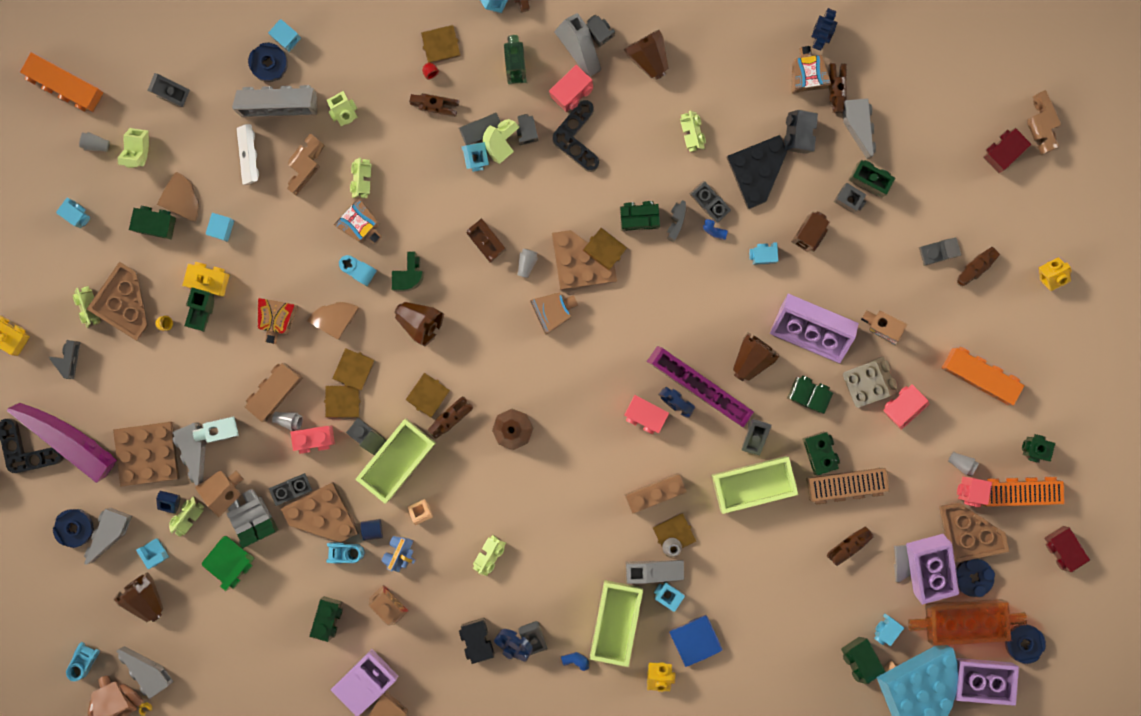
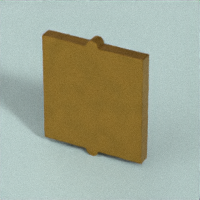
[421,25,461,63]
[583,228,627,270]
[332,348,375,391]
[406,373,450,418]
[323,386,361,417]
[652,513,696,556]

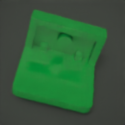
[202,536,255,591]

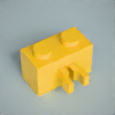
[182,262,230,297]
[0,315,30,356]

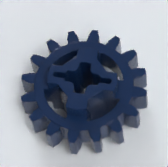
[811,8,838,51]

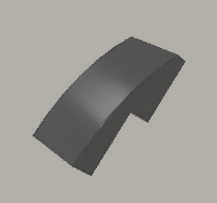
[459,112,501,145]
[690,181,731,223]
[667,200,686,242]
[268,473,312,506]

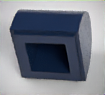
[156,491,181,514]
[361,519,383,541]

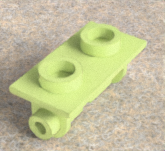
[680,111,706,152]
[350,158,372,198]
[73,286,101,328]
[169,496,205,537]
[473,535,506,576]

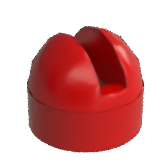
[422,63,439,80]

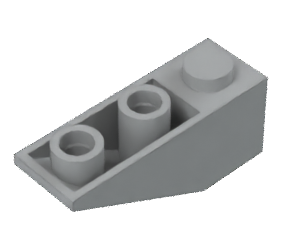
[554,13,601,77]
[843,99,876,159]
[173,423,206,485]
[84,508,132,565]
[626,560,684,584]
[117,646,173,699]

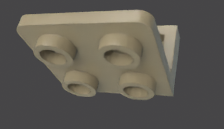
[843,357,898,407]

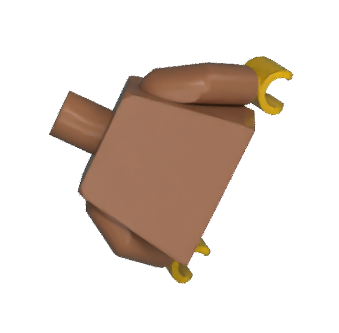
[87,676,152,716]

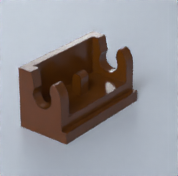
[466,218,506,263]

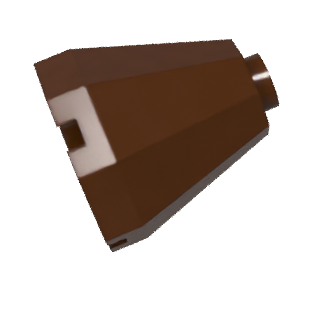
[624,30,669,80]
[395,302,444,347]
[733,332,779,381]
[492,409,533,450]
[114,572,163,622]

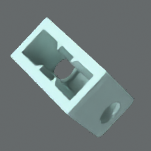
[192,417,239,443]

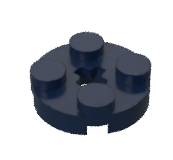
[248,42,288,82]
[658,387,696,418]
[53,509,94,548]
[956,558,995,597]
[1005,624,1046,664]
[494,629,533,662]

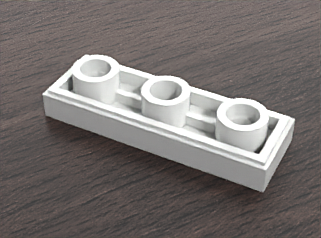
[237,124,259,185]

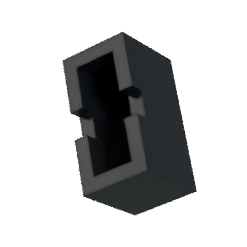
[784,110,818,154]
[459,618,495,664]

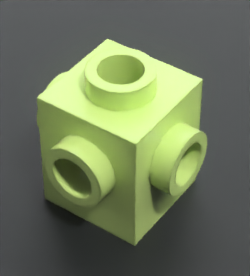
[327,91,358,126]

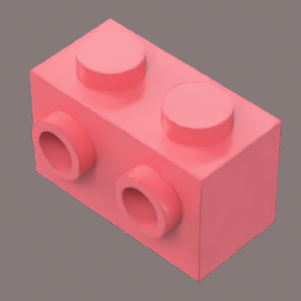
[549,65,594,113]
[883,385,930,430]
[624,395,669,435]
[290,425,335,454]
[957,476,992,508]

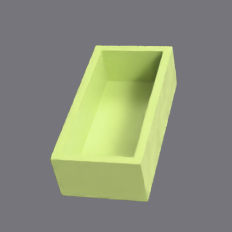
[355,419,436,504]
[711,456,798,514]
[590,580,643,667]

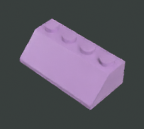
[770,294,859,363]

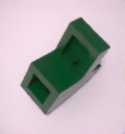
[392,252,424,291]
[184,287,214,332]

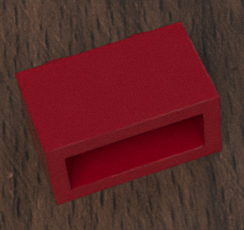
[983,128,1032,173]
[1044,526,1090,573]

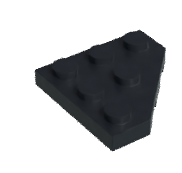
[726,135,787,209]

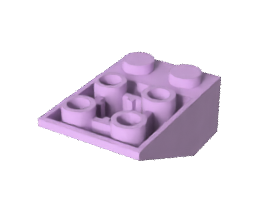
[331,649,399,716]

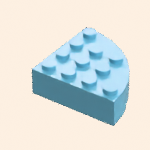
[877,642,958,716]

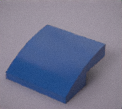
[669,615,723,667]

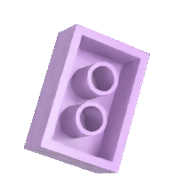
[906,534,959,604]
[955,658,1019,706]

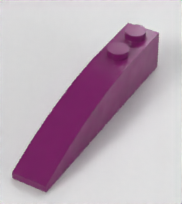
[647,346,754,427]
[7,403,117,483]

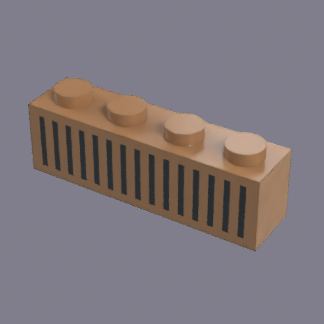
[806,467,889,505]

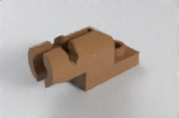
[1027,90,1061,155]
[287,133,325,196]

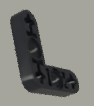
[553,100,599,172]
[0,419,64,473]

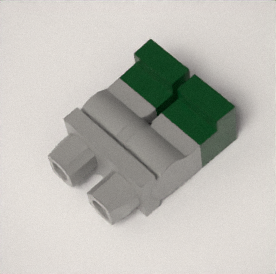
[226,489,279,549]

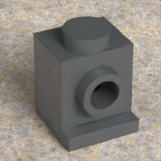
[586,15,615,47]
[517,114,538,145]
[834,183,866,213]

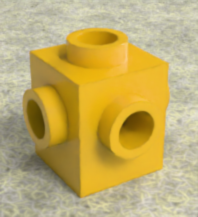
[1038,257,1072,291]
[647,662,675,692]

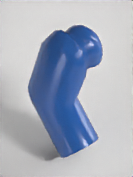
[703,219,728,240]
[561,652,589,671]

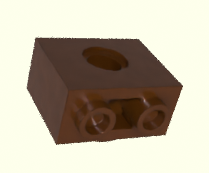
[792,211,830,252]

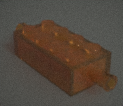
[908,599,1027,646]

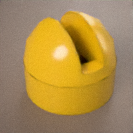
[155,315,173,331]

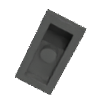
[147,73,190,107]
[919,237,962,266]
[49,340,80,379]
[346,418,387,456]
[742,419,772,456]
[518,621,548,655]

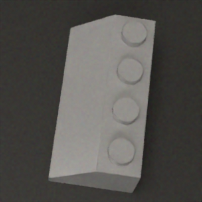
[233,85,317,117]

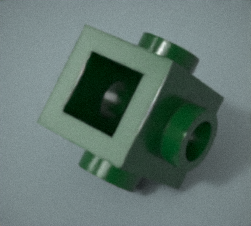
[1022,434,1055,463]

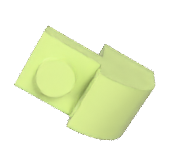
[483,119,520,164]
[118,128,149,168]

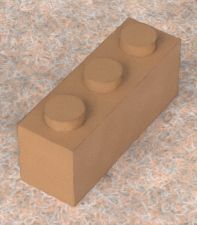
[245,363,303,422]
[625,473,686,514]

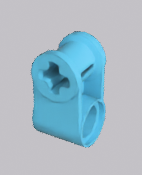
[339,255,377,287]
[326,542,365,563]
[66,642,100,681]

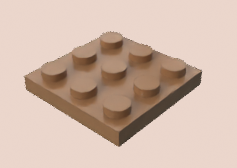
[113,422,179,487]

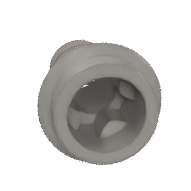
[79,132,110,152]
[517,248,538,278]
[272,412,303,431]
[948,452,979,476]
[663,538,682,557]

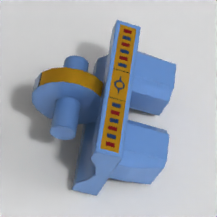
[381,536,416,572]

